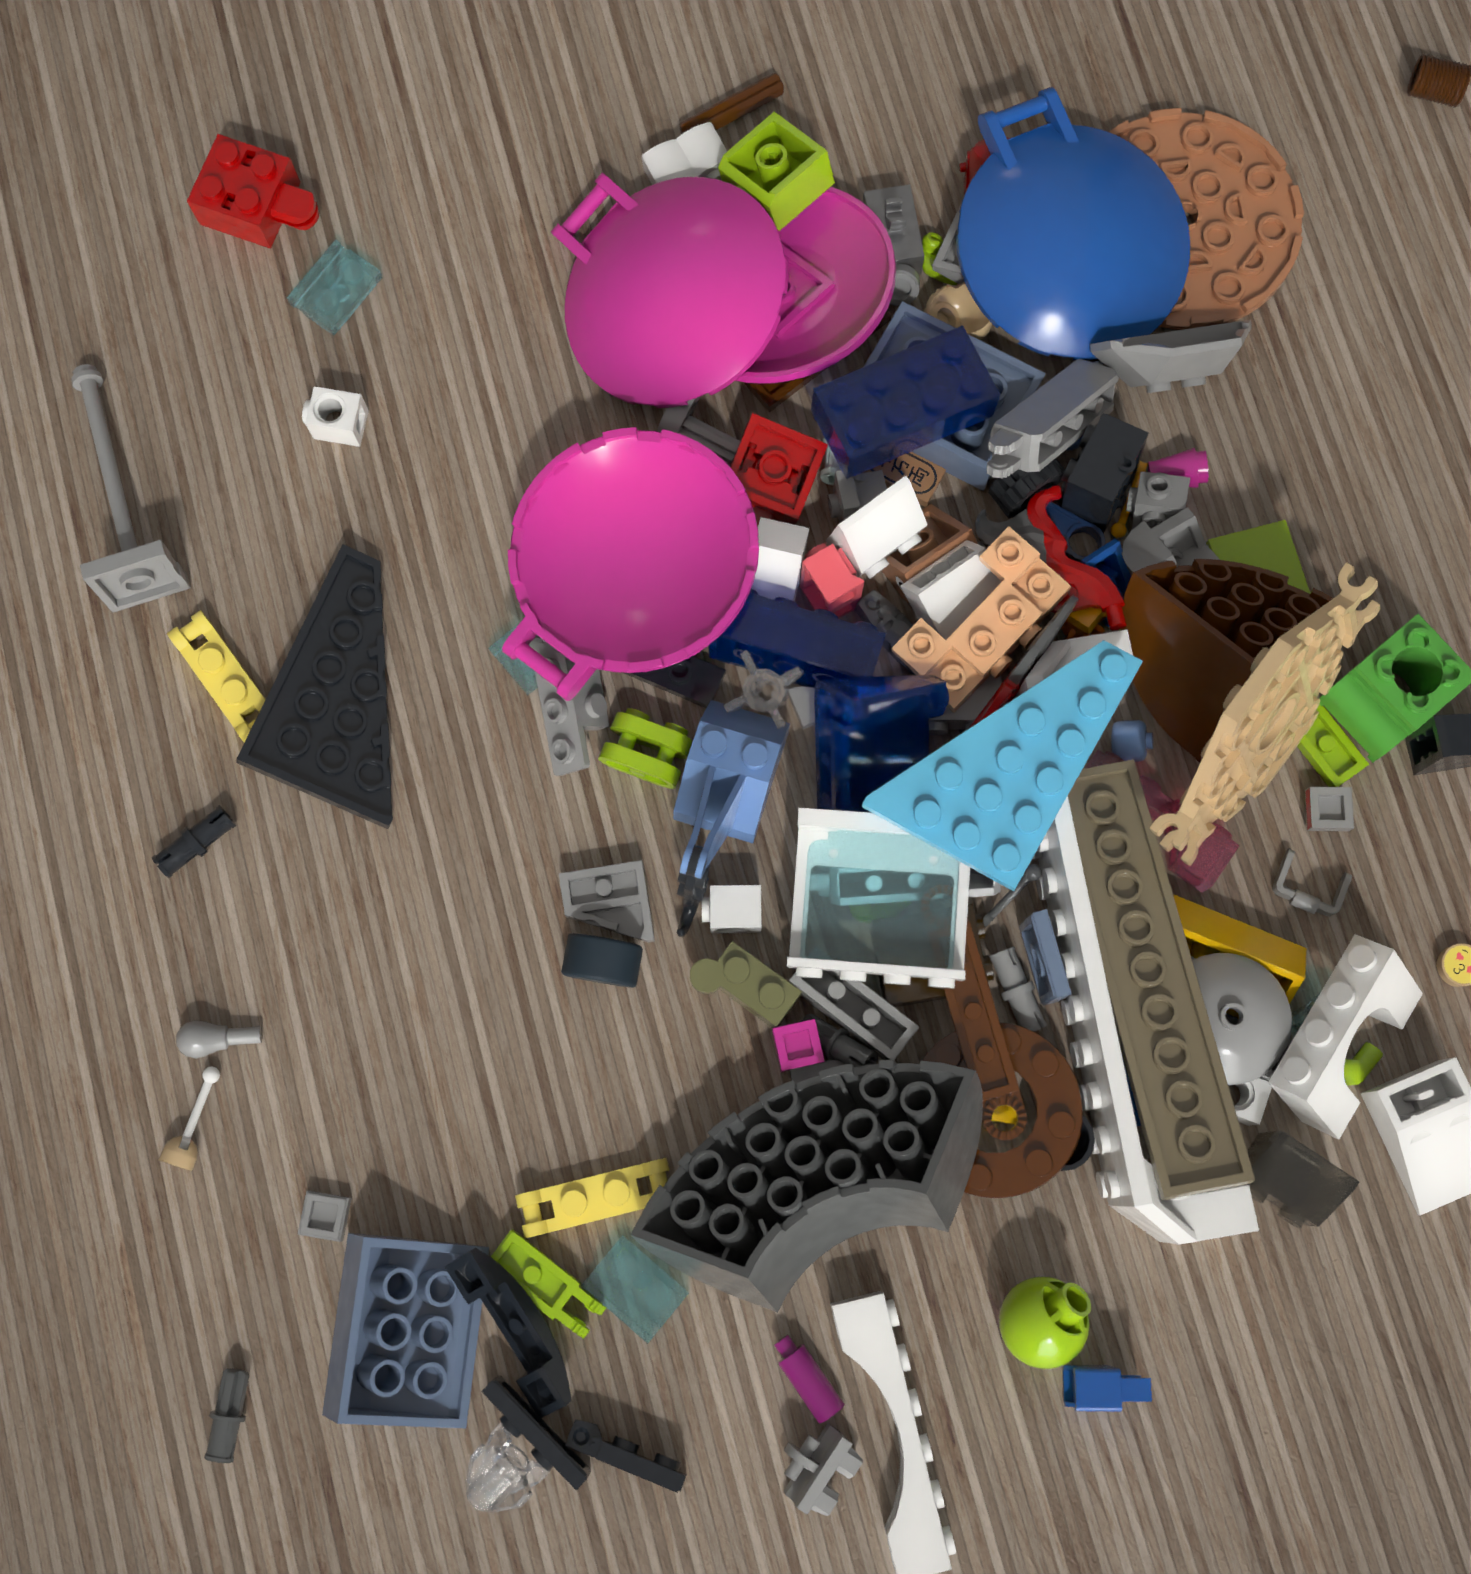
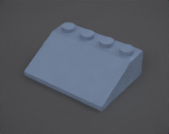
[842,301,1046,491]
[322,1233,489,1428]

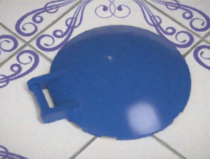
[956,87,1190,360]

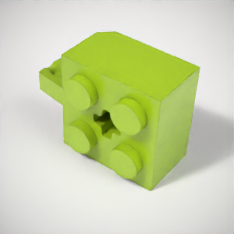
[718,111,835,231]

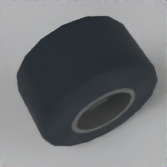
[561,933,643,988]

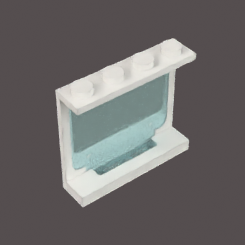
[787,808,970,988]

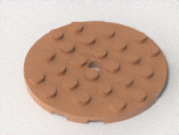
[1109,108,1304,330]

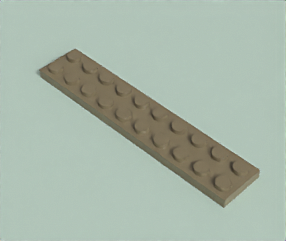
[1068,759,1255,1201]

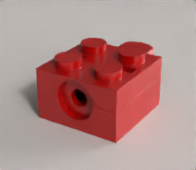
[187,134,319,249]
[730,413,828,526]

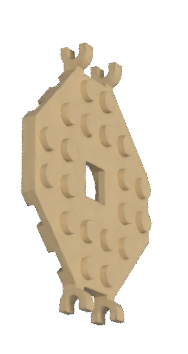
[1150,562,1380,866]

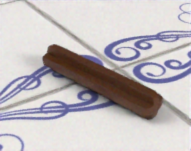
[680,73,784,135]

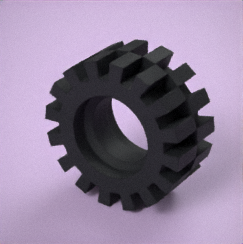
[988,458,1065,519]

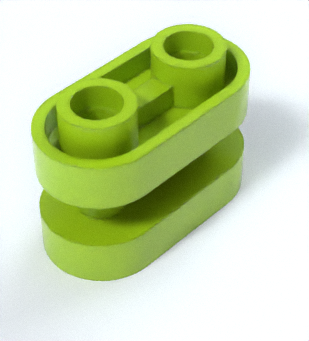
[598,708,693,789]

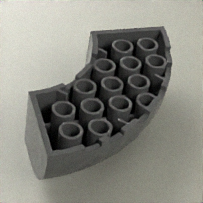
[630,1060,983,1313]

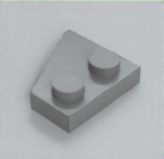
[559,860,655,943]

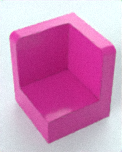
[772,1019,824,1072]

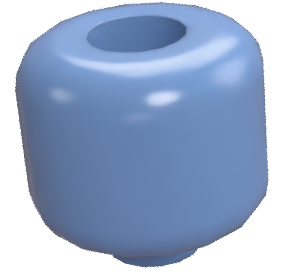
[1111,720,1153,762]

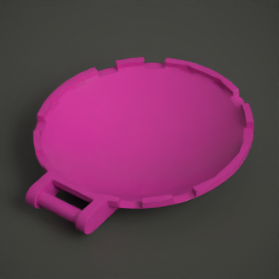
[551,172,789,408]
[502,427,759,701]

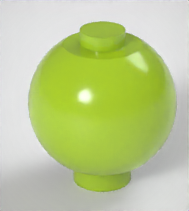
[999,1276,1091,1369]

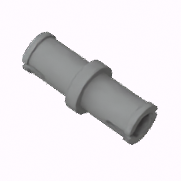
[990,946,1048,1032]

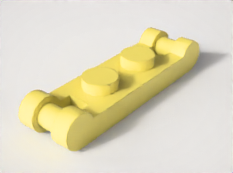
[167,610,266,742]
[515,1158,670,1239]

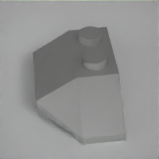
[1090,320,1252,393]

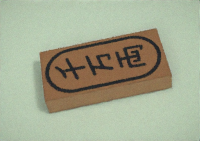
[856,433,946,507]

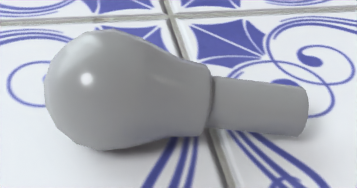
[176,1020,262,1059]

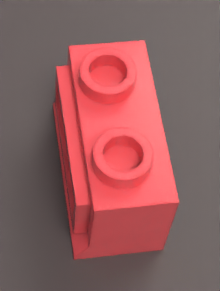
[800,543,864,626]

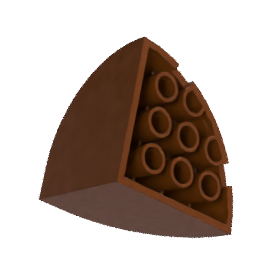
[1121,559,1343,763]

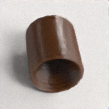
[1407,53,1471,108]

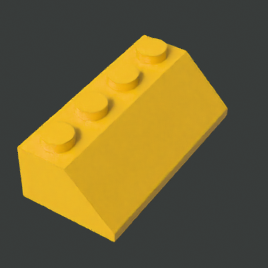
[1173,894,1307,1018]

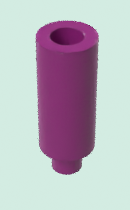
[774,1334,845,1424]

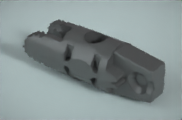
[855,590,916,678]

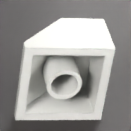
[826,476,928,579]

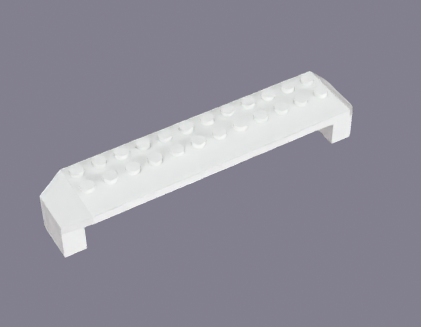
[1013,629,1259,1245]

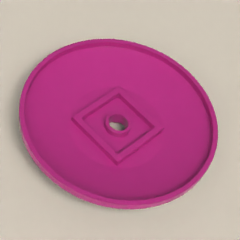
[735,187,896,383]

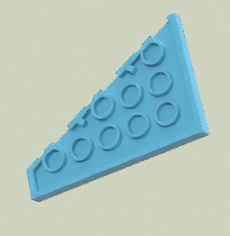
[862,640,1143,891]

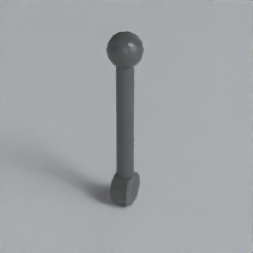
[983,864,1042,928]

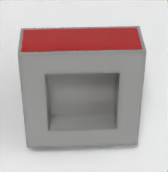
[1305,787,1354,831]

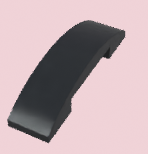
[445,1247,572,1419]

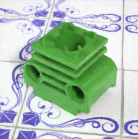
[1319,614,1471,763]

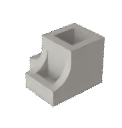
[827,468,887,524]

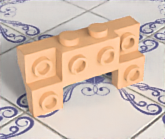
[892,526,1071,713]

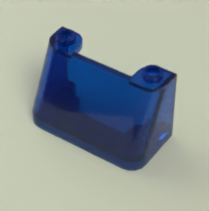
[814,675,949,813]

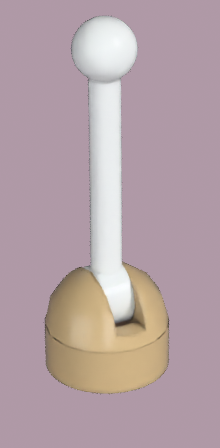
[159,1066,220,1171]

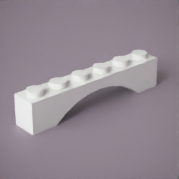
[830,1291,956,1574]

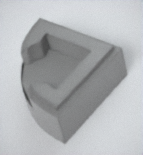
[787,686,841,729]

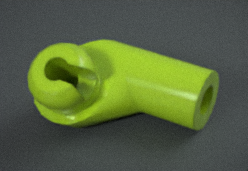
[1344,1042,1383,1086]

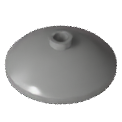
[1192,953,1292,1085]

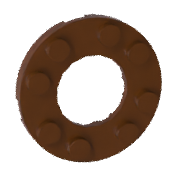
[922,1022,1083,1198]

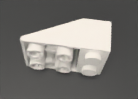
[1360,1057,1471,1215]

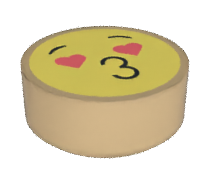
[1437,943,1471,987]

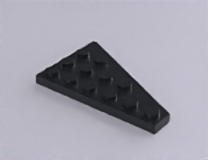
[236,544,393,829]

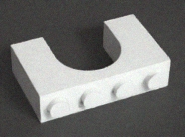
[1268,934,1423,1139]

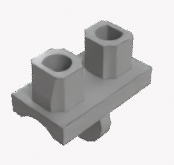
[783,1423,863,1516]

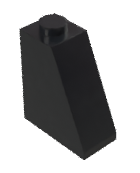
[1405,713,1471,775]

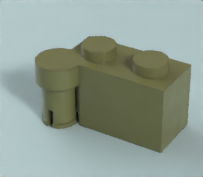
[690,941,802,1028]

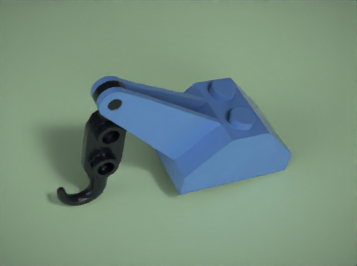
[673,700,790,937]

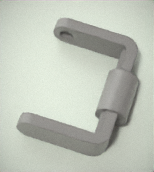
[1272,848,1352,916]

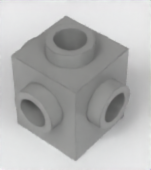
[1126,472,1190,529]

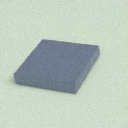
[1019,909,1072,1006]

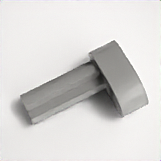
[657,397,740,463]

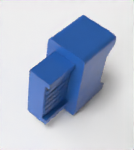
[1063,1365,1152,1412]

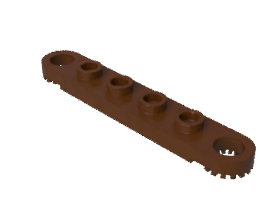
[920,885,1027,1141]

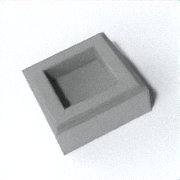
[297,1191,352,1242]

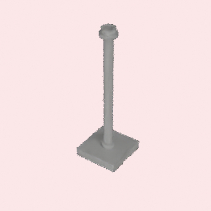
[71,364,191,613]

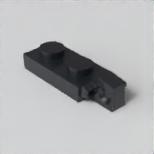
[565,1419,687,1493]

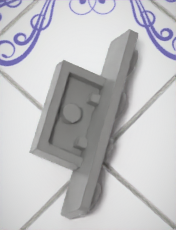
[530,635,610,776]

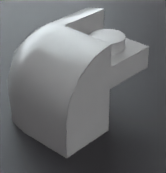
[1122,507,1220,576]

